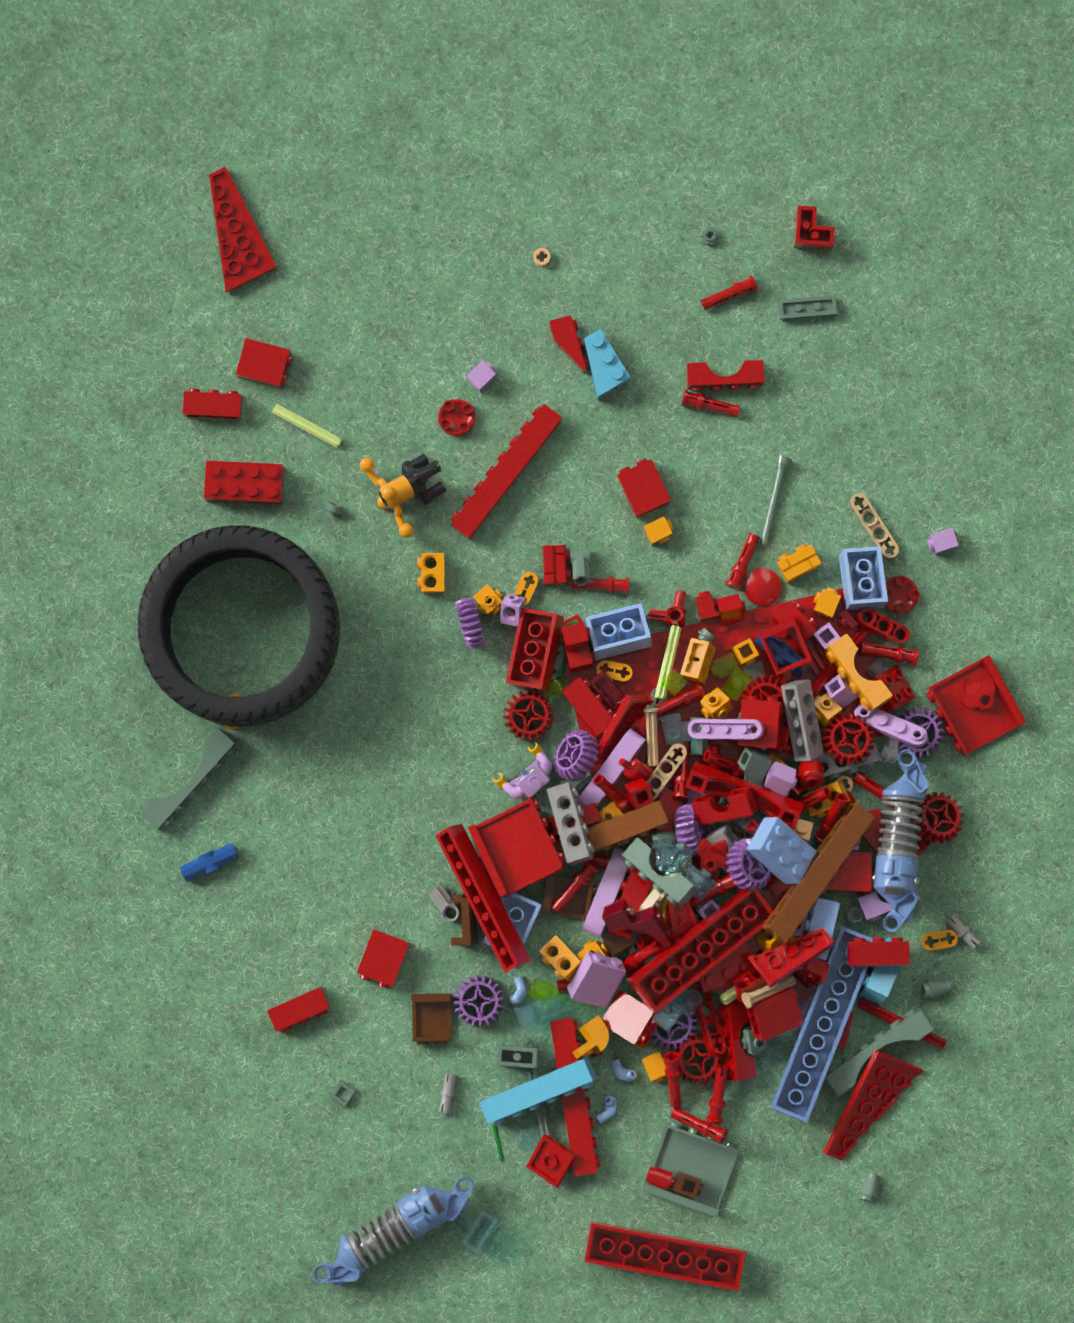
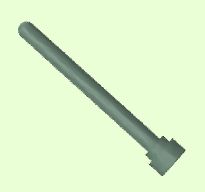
[760,455,792,546]

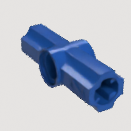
[754,630,809,678]
[180,843,239,882]

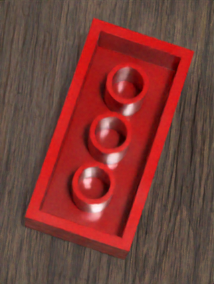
[204,461,284,505]
[506,608,564,692]

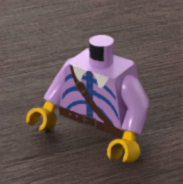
[492,742,552,799]

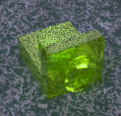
[710,653,741,680]
[721,667,752,701]
[661,670,688,697]
[528,978,558,1002]

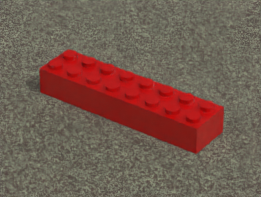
[627,888,773,1013]
[584,1221,745,1291]

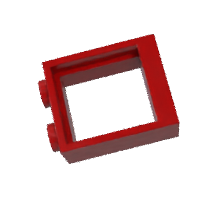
[758,618,813,677]

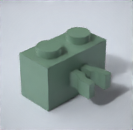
[497,1032,537,1068]

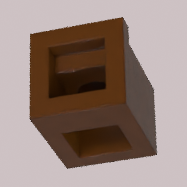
[672,1170,703,1199]

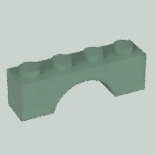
[719,746,772,827]
[622,837,698,908]

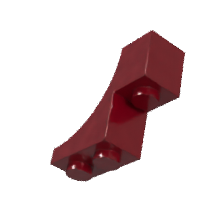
[602,899,673,948]

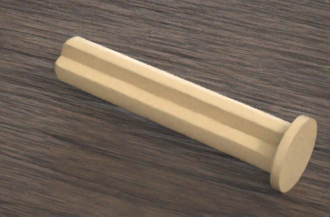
[643,708,659,766]
[742,975,796,1008]

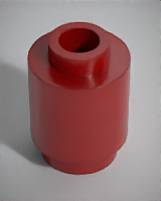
[645,1166,675,1191]

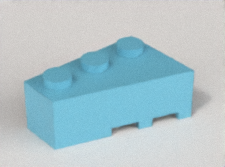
[584,329,630,400]
[858,937,901,1006]

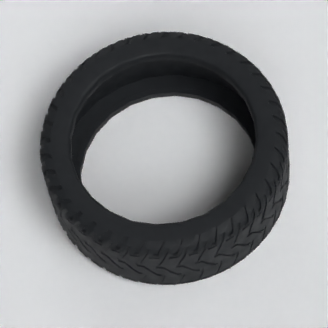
[137,525,340,726]

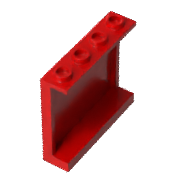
[926,655,1026,756]
[467,796,566,899]

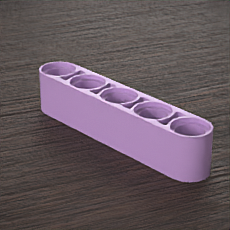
[577,728,646,808]
[582,846,628,937]

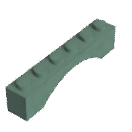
[140,728,236,830]
[825,1008,934,1096]

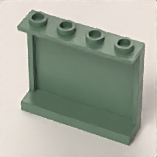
[643,1121,740,1217]

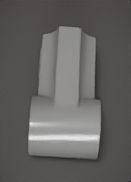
[428,885,462,922]

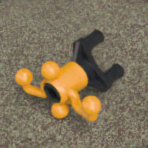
[360,453,446,538]

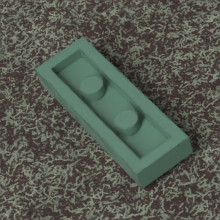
[778,295,837,320]

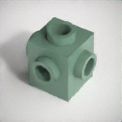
[740,1025,768,1056]

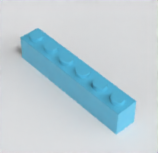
[479,1057,597,1125]

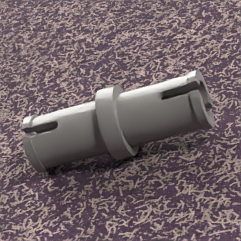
[945,914,981,950]
[438,1074,457,1114]

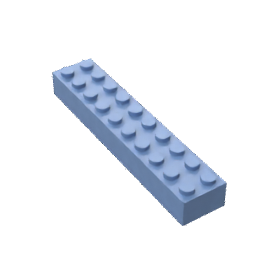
[770,926,873,1123]

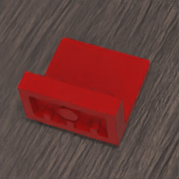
[870,665,915,713]

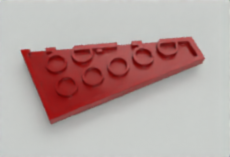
[209,166,277,293]
[823,1049,924,1161]

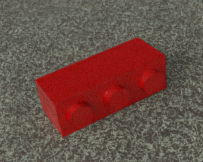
[182,388,243,420]
[561,677,614,737]
[848,937,910,966]
[267,987,331,1033]

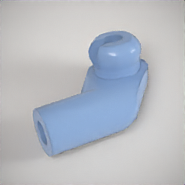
[509,976,528,1005]
[610,1059,637,1082]
[596,1096,617,1124]

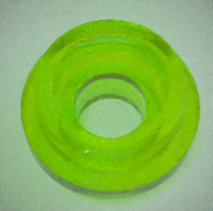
[549,678,567,696]

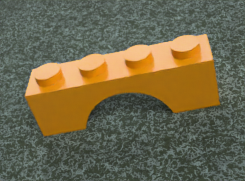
[825,634,893,713]

